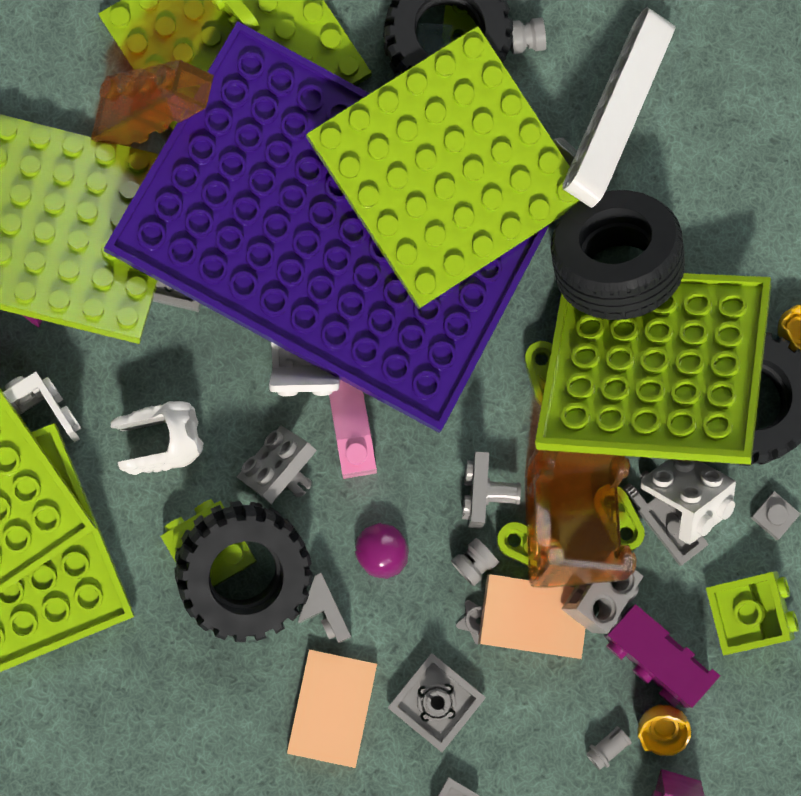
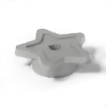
[456,600,483,645]

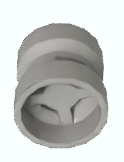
[511,17,546,54]
[451,538,499,586]

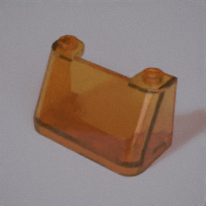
[525,449,636,588]

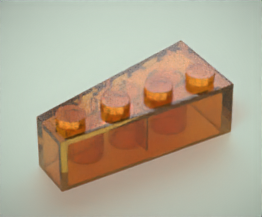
[91,60,214,147]

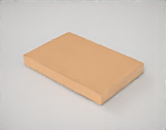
[478,574,586,659]
[287,650,377,768]

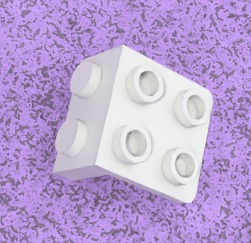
[269,342,340,396]
[3,372,81,443]
[641,459,736,545]

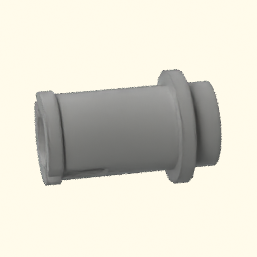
[586,726,632,770]

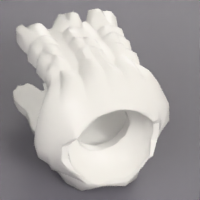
[111,401,204,475]

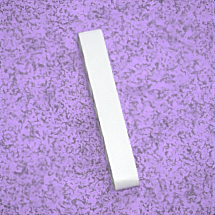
[562,7,675,208]

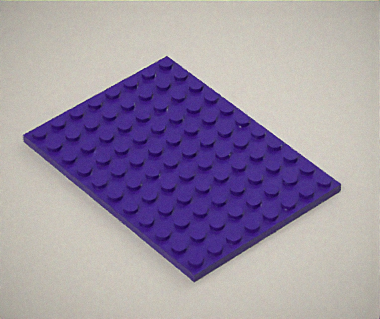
[104,21,550,433]

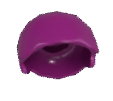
[355,523,409,579]

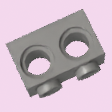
[562,552,644,634]

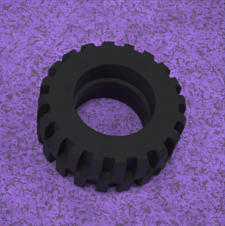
[383,0,513,74]
[739,332,801,466]
[174,501,313,642]

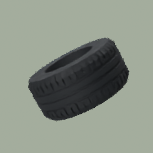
[550,190,685,320]

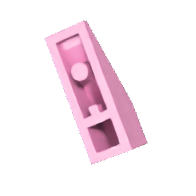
[329,380,377,479]

